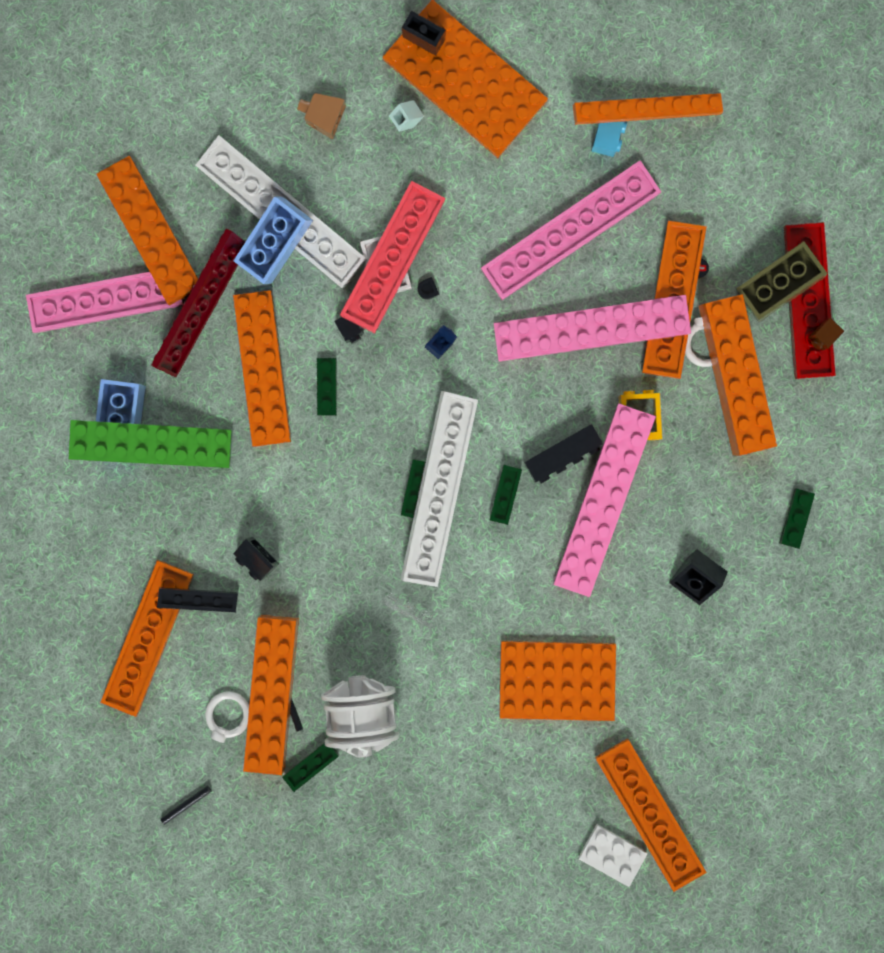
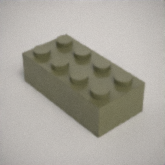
[736,242,827,323]

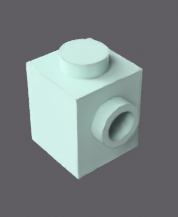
[389,100,424,132]

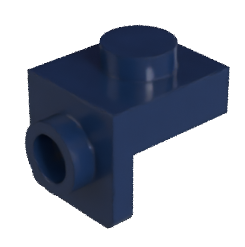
[425,325,457,360]

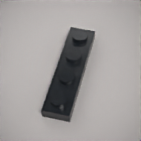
[157,587,238,613]

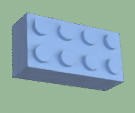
[234,196,313,284]
[96,379,146,424]

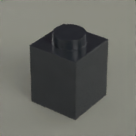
[334,317,363,344]

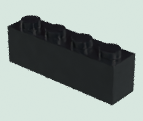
[524,424,603,484]

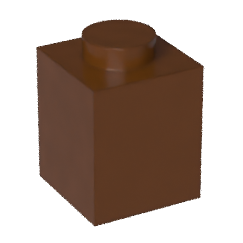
[808,318,844,350]

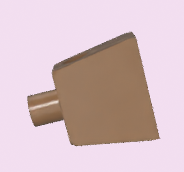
[297,93,346,139]

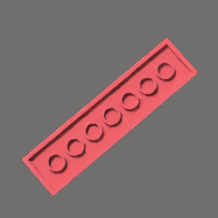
[340,181,446,334]

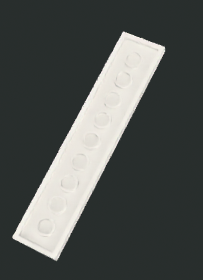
[195,135,366,289]
[400,391,478,587]

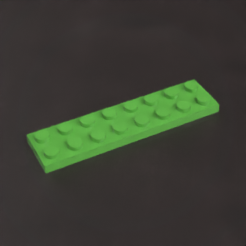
[68,420,231,468]

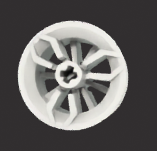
[321,675,399,757]

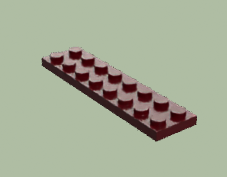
[151,228,245,377]

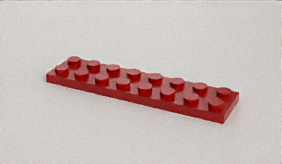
[784,222,836,379]

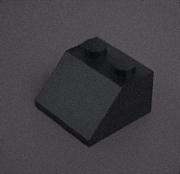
[233,537,279,581]
[669,549,728,605]

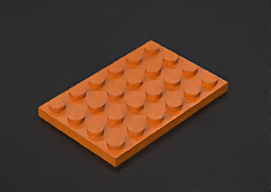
[499,641,616,721]

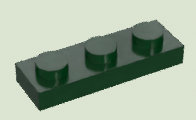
[317,358,337,416]
[401,459,426,518]
[489,465,522,525]
[779,488,815,549]
[282,742,339,792]

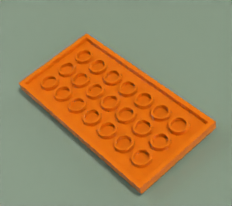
[382,0,548,158]

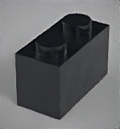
[402,11,446,56]

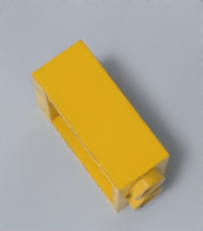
[618,390,662,441]

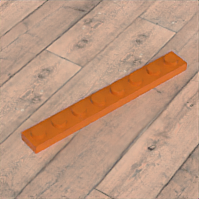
[573,93,723,125]

